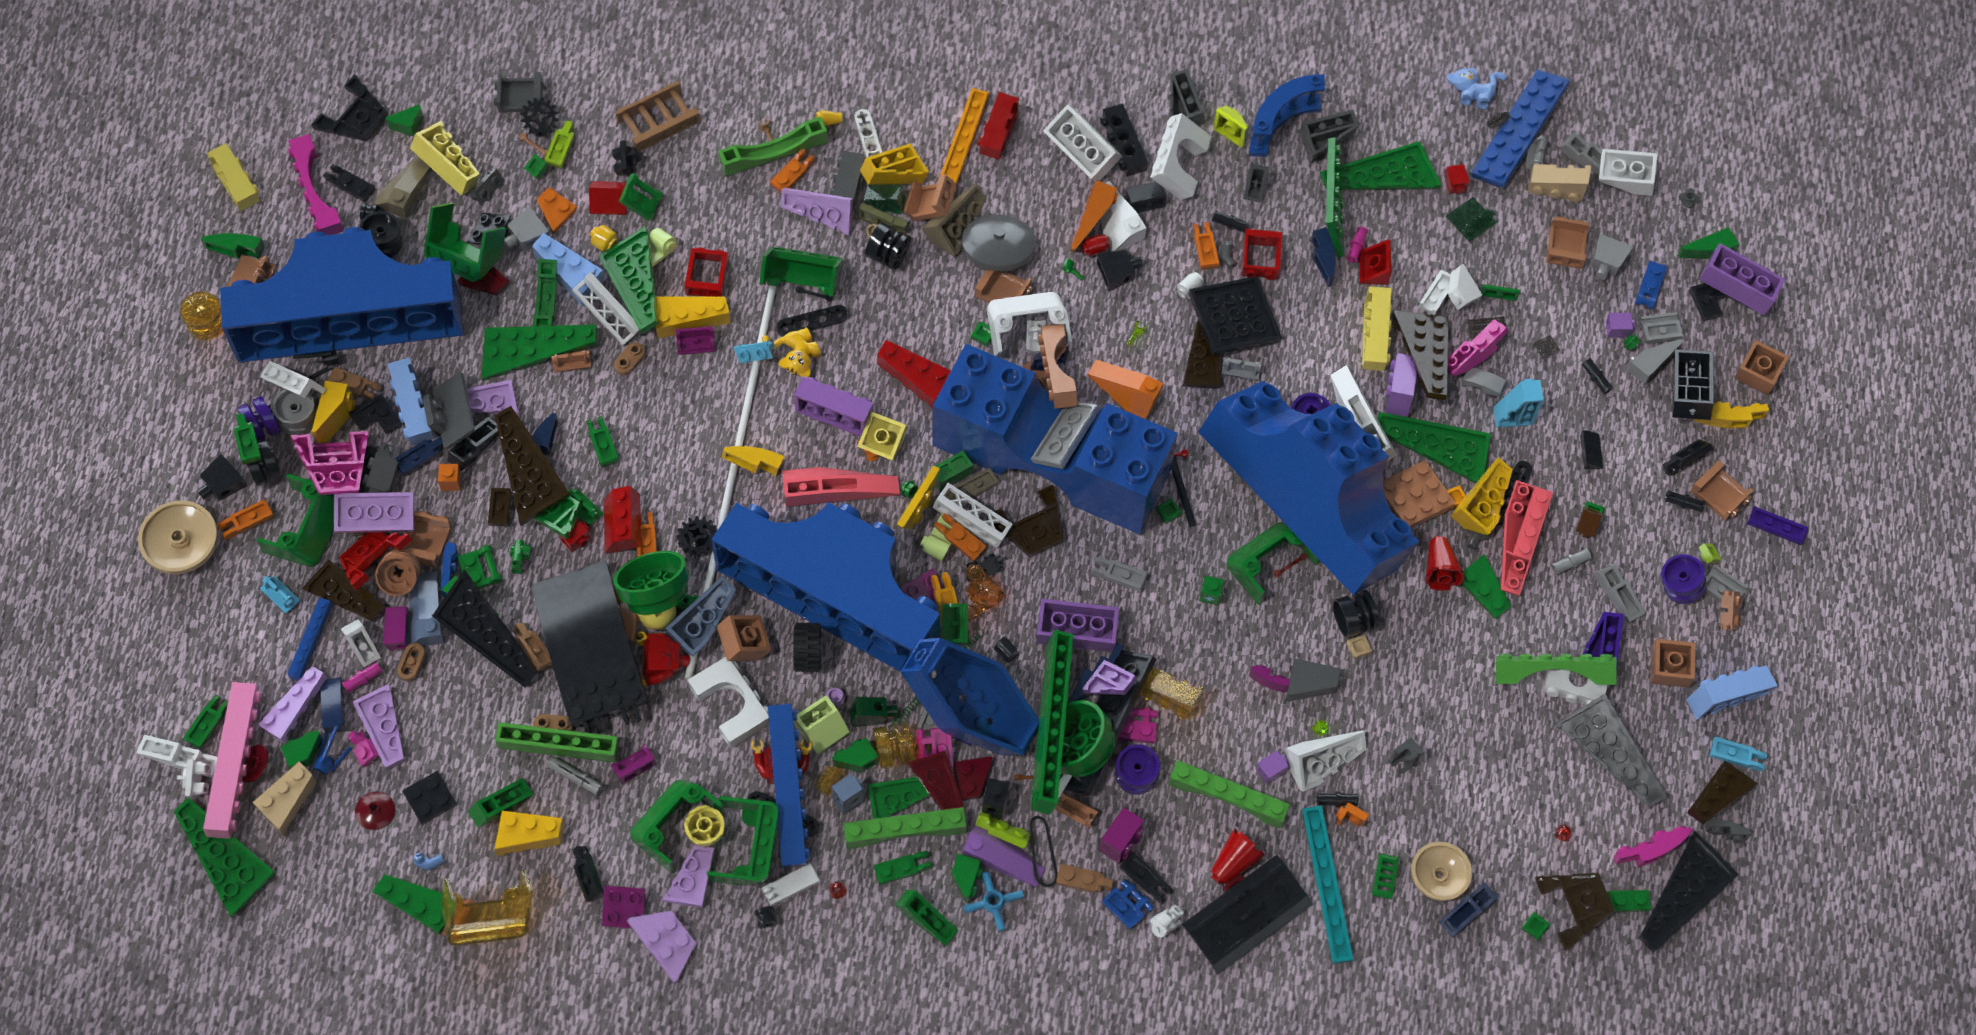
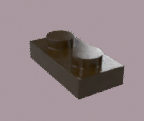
[488,488,511,526]

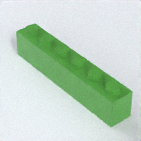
[495,722,620,763]

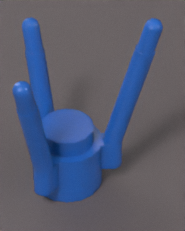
[313,725,352,775]

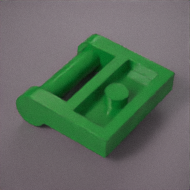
[619,173,663,221]
[458,545,502,589]

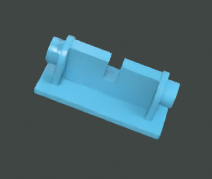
[733,340,774,363]
[260,575,300,614]

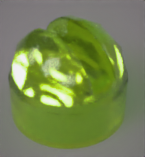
[1311,718,1328,736]

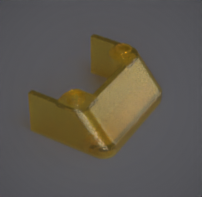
[442,869,533,946]

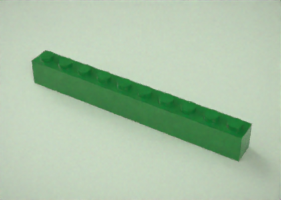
[1031,630,1073,815]

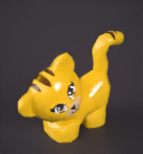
[762,327,821,378]

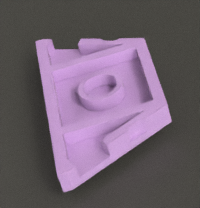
[627,911,696,983]

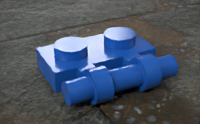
[1101,879,1154,931]

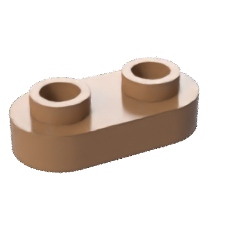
[614,342,645,375]
[397,643,425,682]
[533,714,573,731]

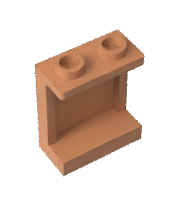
[904,174,957,221]
[1546,217,1590,269]
[975,269,1033,303]
[1691,460,1754,521]
[403,511,452,568]

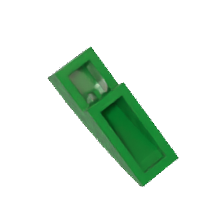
[201,233,265,259]

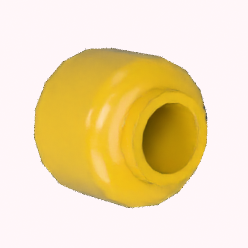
[590,225,618,252]

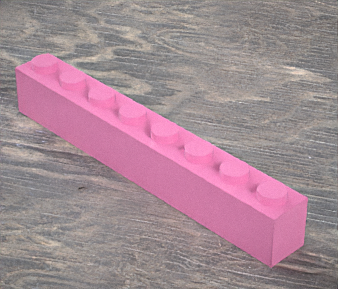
[203,682,261,839]

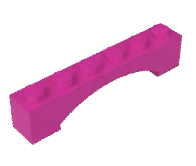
[287,134,344,235]

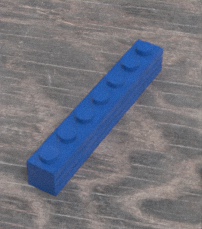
[287,598,333,681]

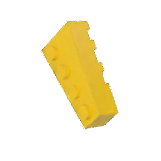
[655,297,731,339]

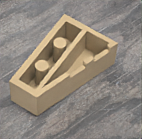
[1527,164,1591,202]
[253,762,317,837]

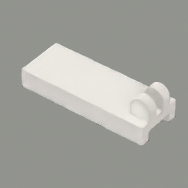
[1418,270,1451,315]
[762,863,820,906]

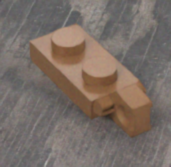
[513,622,552,672]
[1056,864,1114,893]

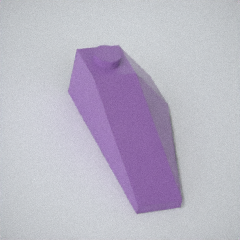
[963,825,1045,888]

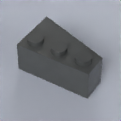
[1299,109,1359,163]

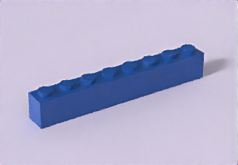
[768,703,810,868]

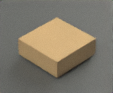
[1346,634,1372,660]

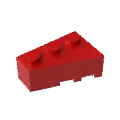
[977,92,1019,160]

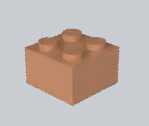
[1734,339,1789,395]
[717,615,771,661]
[1650,639,1695,688]

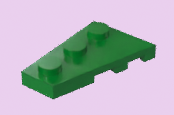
[1461,554,1511,620]
[868,777,930,819]

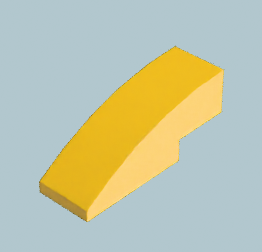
[721,446,785,476]

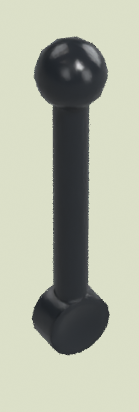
[796,286,833,302]

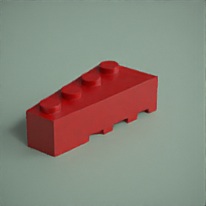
[877,340,951,409]

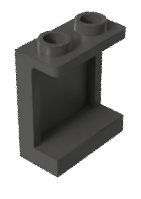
[494,72,543,113]

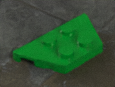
[533,497,582,539]

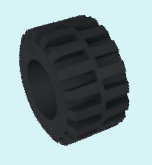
[793,623,822,672]

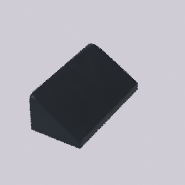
[1580,430,1603,469]

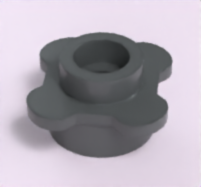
[1679,188,1701,208]

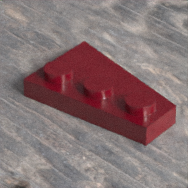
[907,751,964,810]

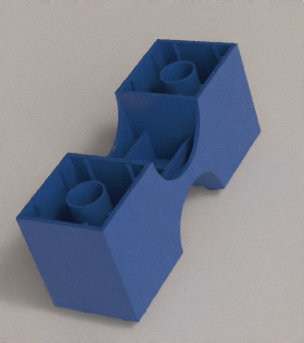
[932,344,1178,535]

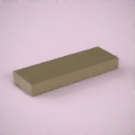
[944,468,1000,505]

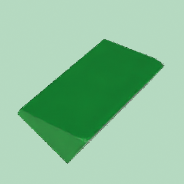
[1480,284,1520,301]

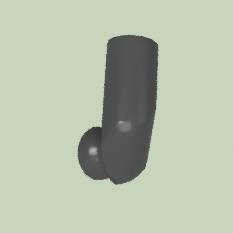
[1467,530,1493,550]

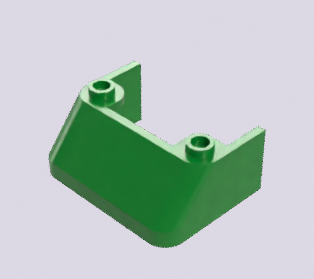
[424,202,506,282]
[759,247,843,296]
[257,474,334,567]
[1227,522,1319,605]
[630,780,725,873]
[707,796,779,886]

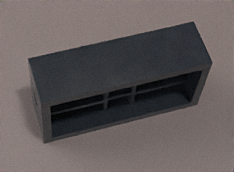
[1672,349,1713,420]

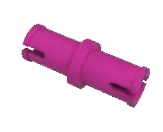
[1346,226,1368,263]
[342,662,383,693]

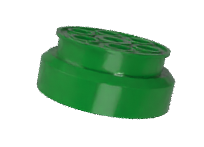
[613,551,690,615]
[1061,700,1115,777]

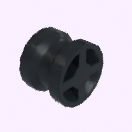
[360,203,379,221]
[754,906,778,929]

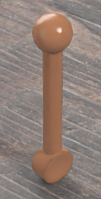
[519,133,548,157]

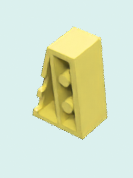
[207,143,260,211]

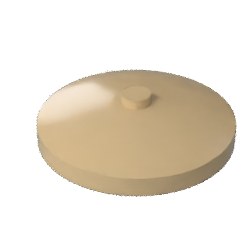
[138,501,218,574]

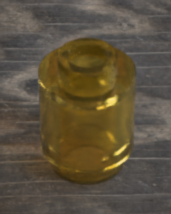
[816,765,844,796]

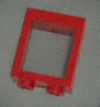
[1242,229,1282,280]
[684,247,729,297]

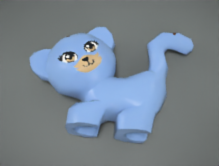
[1447,68,1507,109]

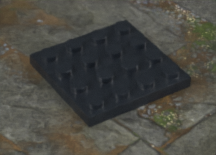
[1188,276,1282,356]

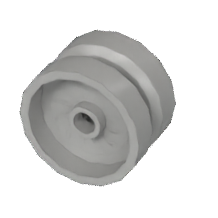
[272,389,318,435]

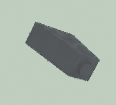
[1285,658,1343,701]

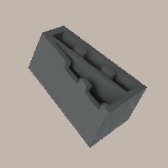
[1170,69,1206,126]

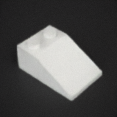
[1598,149,1657,196]

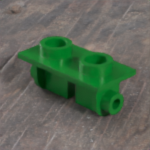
[568,488,604,526]

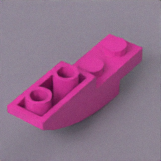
[1447,319,1509,376]
[1614,826,1693,868]

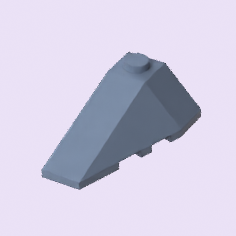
[405,571,444,646]
[665,576,736,656]

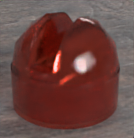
[1554,824,1572,842]
[829,881,847,899]

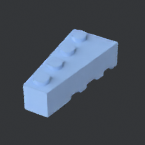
[532,233,605,307]
[388,357,434,445]
[1686,665,1777,720]

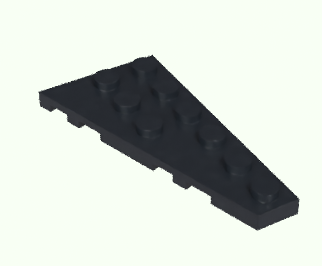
[432,570,538,688]

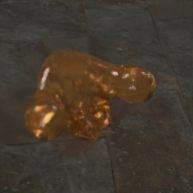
[966,564,1005,621]

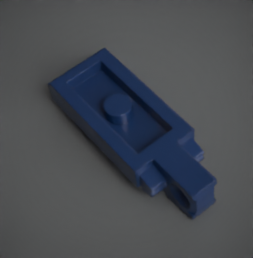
[395,436,444,476]

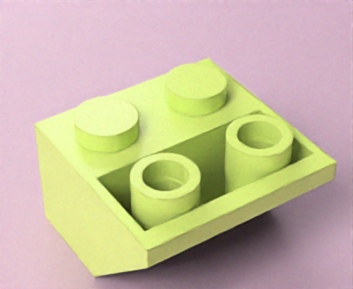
[794,695,850,755]

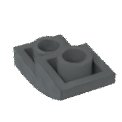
[1705,819,1751,843]

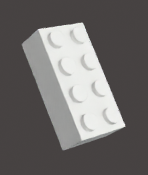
[1043,104,1122,181]

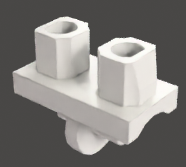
[1026,320,1046,354]
[177,759,211,797]
[1149,905,1184,938]

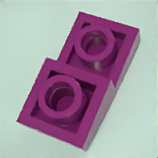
[1249,665,1289,693]

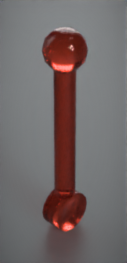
[1274,553,1307,578]

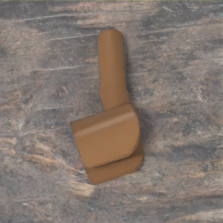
[758,118,774,141]

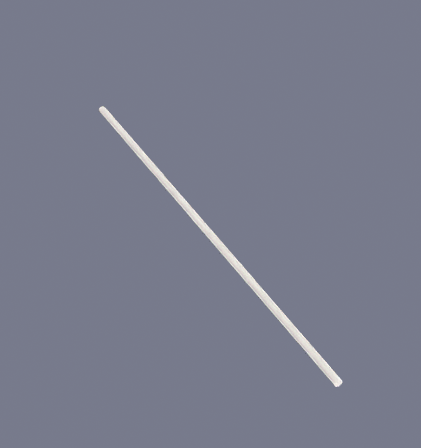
[685,285,777,680]

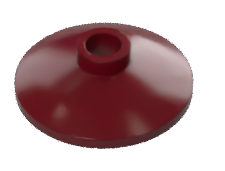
[242,745,269,783]
[355,791,395,830]

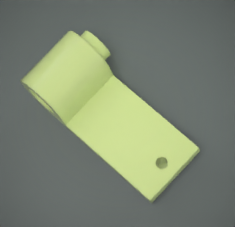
[649,228,677,267]
[920,514,952,561]

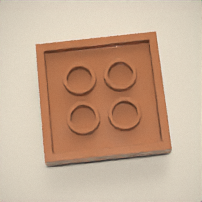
[1383,460,1456,528]

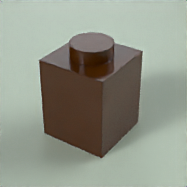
[1576,506,1602,538]

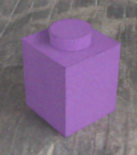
[1606,313,1635,338]
[1256,750,1288,785]

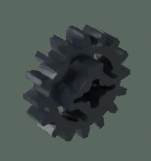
[520,97,560,136]
[676,516,718,557]

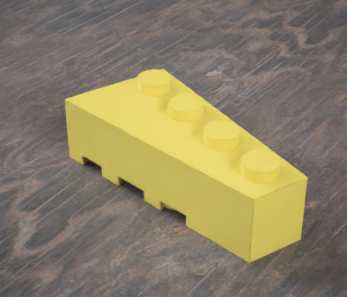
[410,121,480,196]
[1362,286,1392,371]

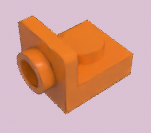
[1336,803,1369,827]

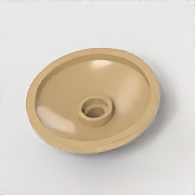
[1411,842,1472,901]

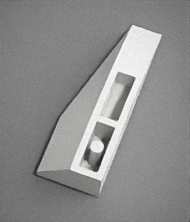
[1331,365,1397,461]

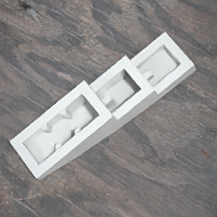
[136,735,217,778]

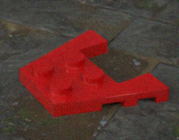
[339,532,413,591]

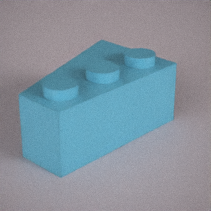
[1493,379,1544,428]

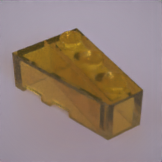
[1140,667,1204,720]

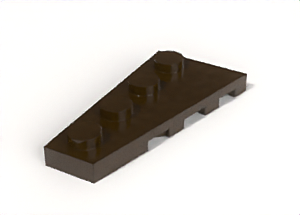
[302,559,386,622]
[1687,760,1758,825]

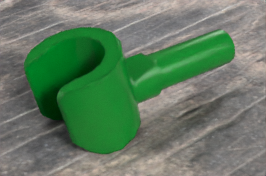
[1062,259,1085,281]

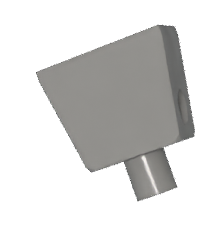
[504,207,550,251]
[1591,234,1633,280]

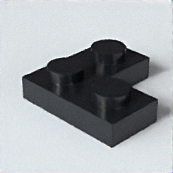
[1689,283,1730,321]
[349,394,402,434]

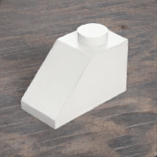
[1448,264,1482,310]
[341,619,381,667]

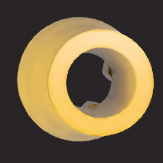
[815,110,843,127]

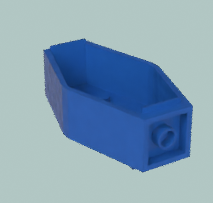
[900,638,1039,756]

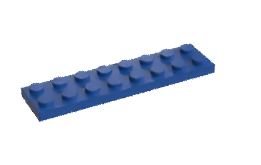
[1471,69,1570,188]

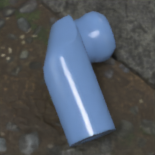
[413,853,445,871]

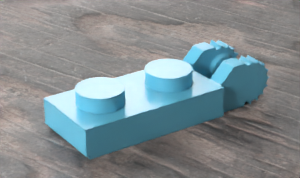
[1709,737,1767,772]

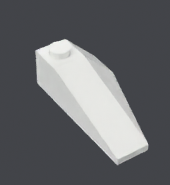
[1100,181,1146,251]
[1285,731,1366,792]

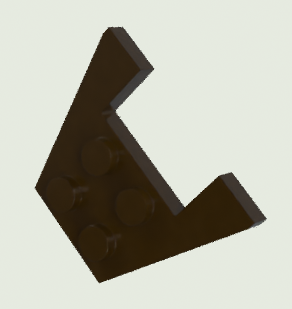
[987,484,1064,558]
[1534,873,1615,951]

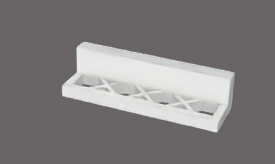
[572,272,640,346]
[260,361,326,398]
[933,483,1012,548]

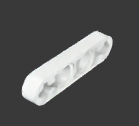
[855,109,882,158]

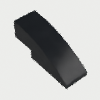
[447,417,499,472]

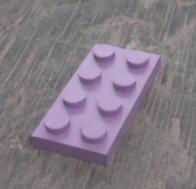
[334,492,414,533]

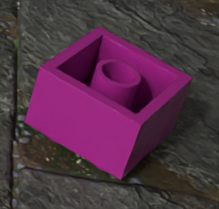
[1099,807,1144,864]

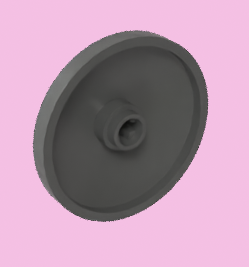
[962,214,1035,271]

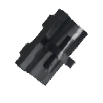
[612,140,642,177]

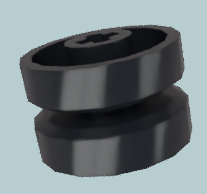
[359,211,403,258]
[247,438,282,487]

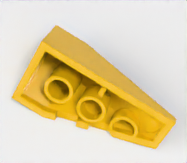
[1450,457,1513,535]

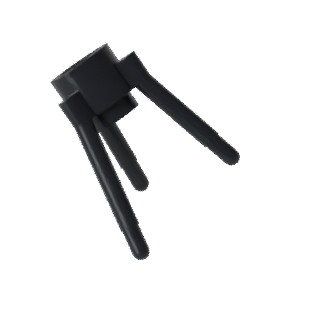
[293,349,339,380]

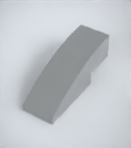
[1559,132,1602,175]
[1594,563,1645,623]

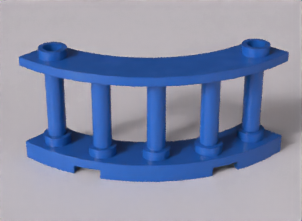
[1249,74,1325,157]

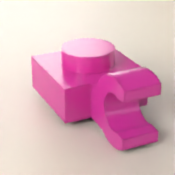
[348,731,379,767]

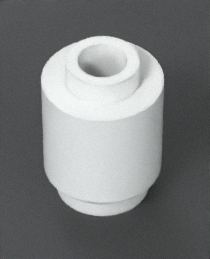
[1177,272,1204,299]

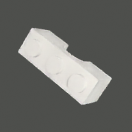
[1542,669,1608,705]

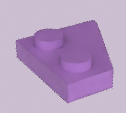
[1082,660,1137,694]

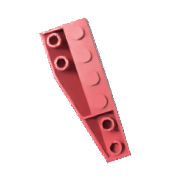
[782,467,900,507]
[1501,480,1553,596]

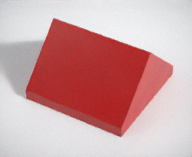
[589,181,627,215]
[1359,239,1392,285]

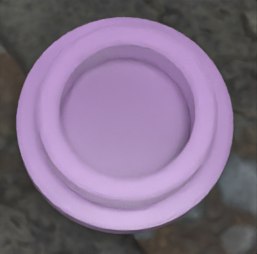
[826,687,845,707]

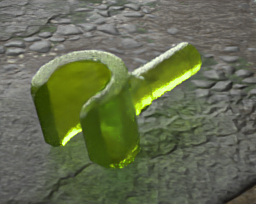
[1126,321,1146,346]

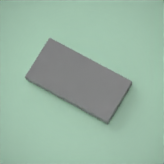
[1031,401,1100,469]

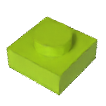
[1698,543,1722,564]

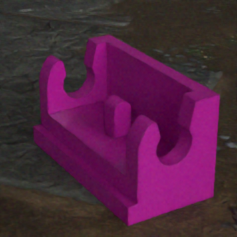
[675,326,716,355]
[383,606,409,651]
[611,744,657,785]

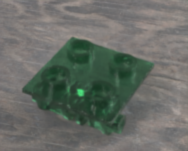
[1446,197,1497,242]

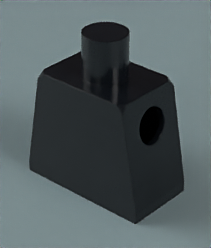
[1096,250,1143,292]
[197,454,247,501]
[982,778,1009,820]

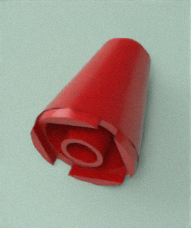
[1425,536,1464,591]
[1210,828,1265,885]

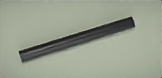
[1171,457,1197,527]

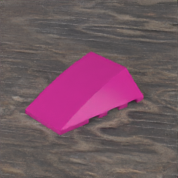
[291,431,369,495]

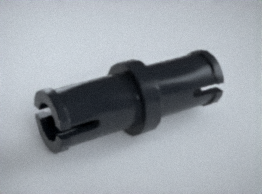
[1212,210,1250,233]
[1581,358,1613,394]
[1665,490,1706,513]
[1317,792,1359,808]

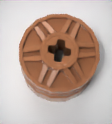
[375,549,421,596]

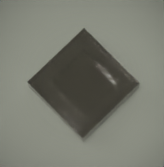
[1486,112,1511,129]
[1534,335,1560,360]

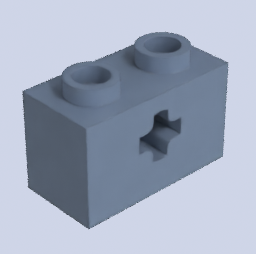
[831,774,864,815]

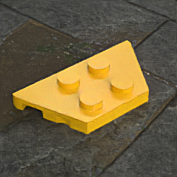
[897,465,940,529]

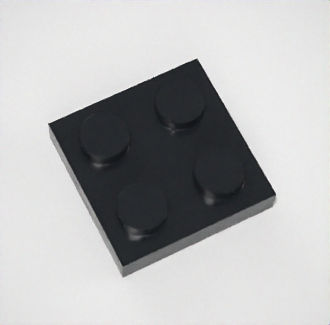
[402,771,457,825]

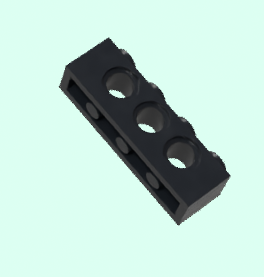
[1100,103,1148,177]

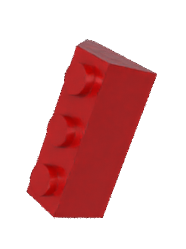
[603,486,642,554]

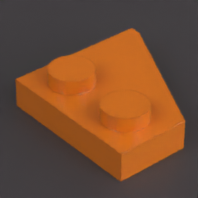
[537,187,577,234]

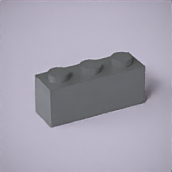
[830,151,865,210]

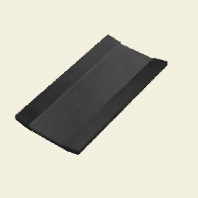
[1181,855,1313,975]

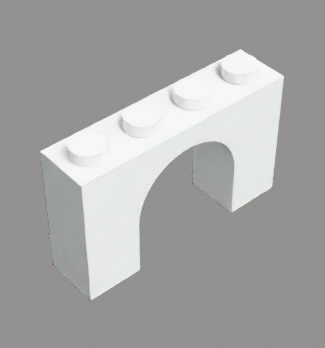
[1151,113,1211,200]
[687,657,769,749]

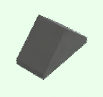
[1243,163,1269,203]

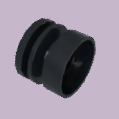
[865,222,911,270]
[1333,590,1379,638]

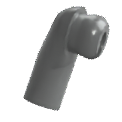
[1220,242,1237,269]

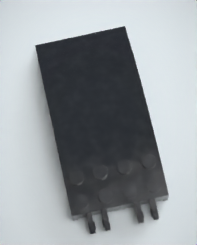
[532,560,649,734]

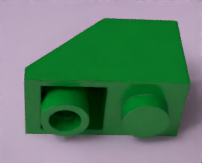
[280,730,322,769]
[832,738,879,773]
[951,854,983,903]

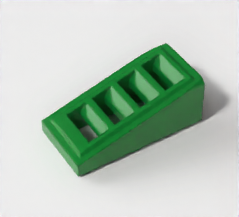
[1372,854,1399,900]

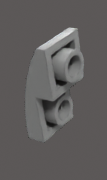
[1463,368,1506,396]

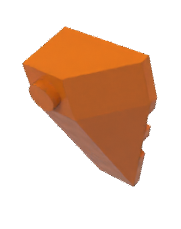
[1070,180,1119,252]
[1087,359,1164,420]

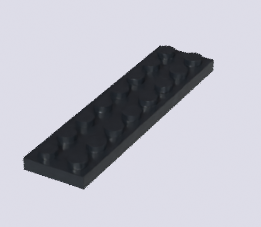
[1060,650,1157,796]

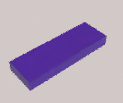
[1747,506,1808,545]

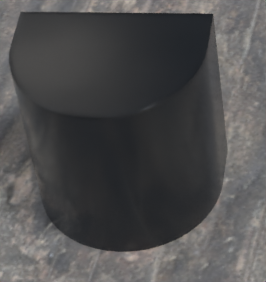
[994,637,1018,663]

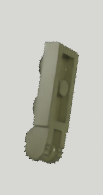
[858,203,908,235]

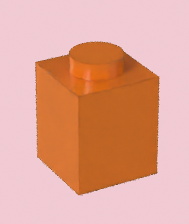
[438,464,461,491]

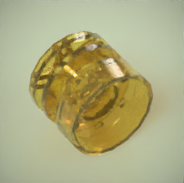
[180,291,223,341]
[872,721,915,769]

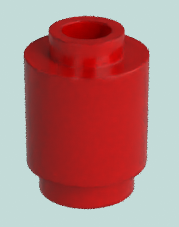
[1081,234,1110,257]

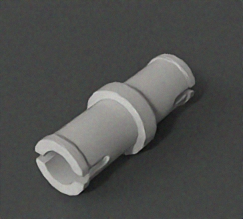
[1551,548,1591,575]

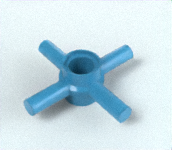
[963,872,1024,932]

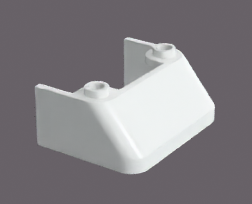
[987,292,1072,356]

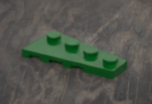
[372,874,459,935]

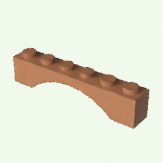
[1038,324,1077,409]

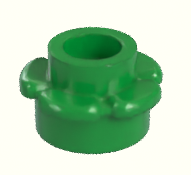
[1623,334,1640,351]
[901,480,918,498]

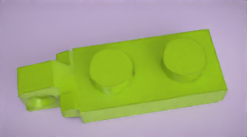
[544,120,575,169]
[975,812,1030,849]

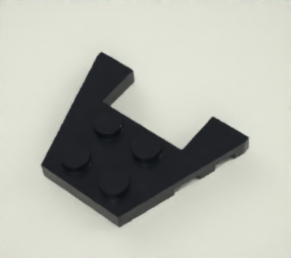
[311,74,388,141]

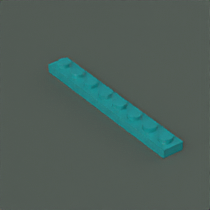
[1301,806,1353,965]

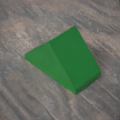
[385,104,423,136]

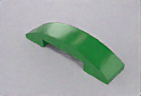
[533,258,558,326]

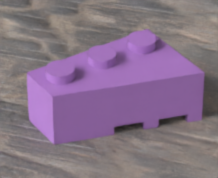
[1385,353,1417,417]

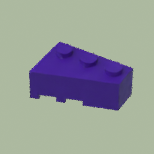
[1583,612,1624,674]

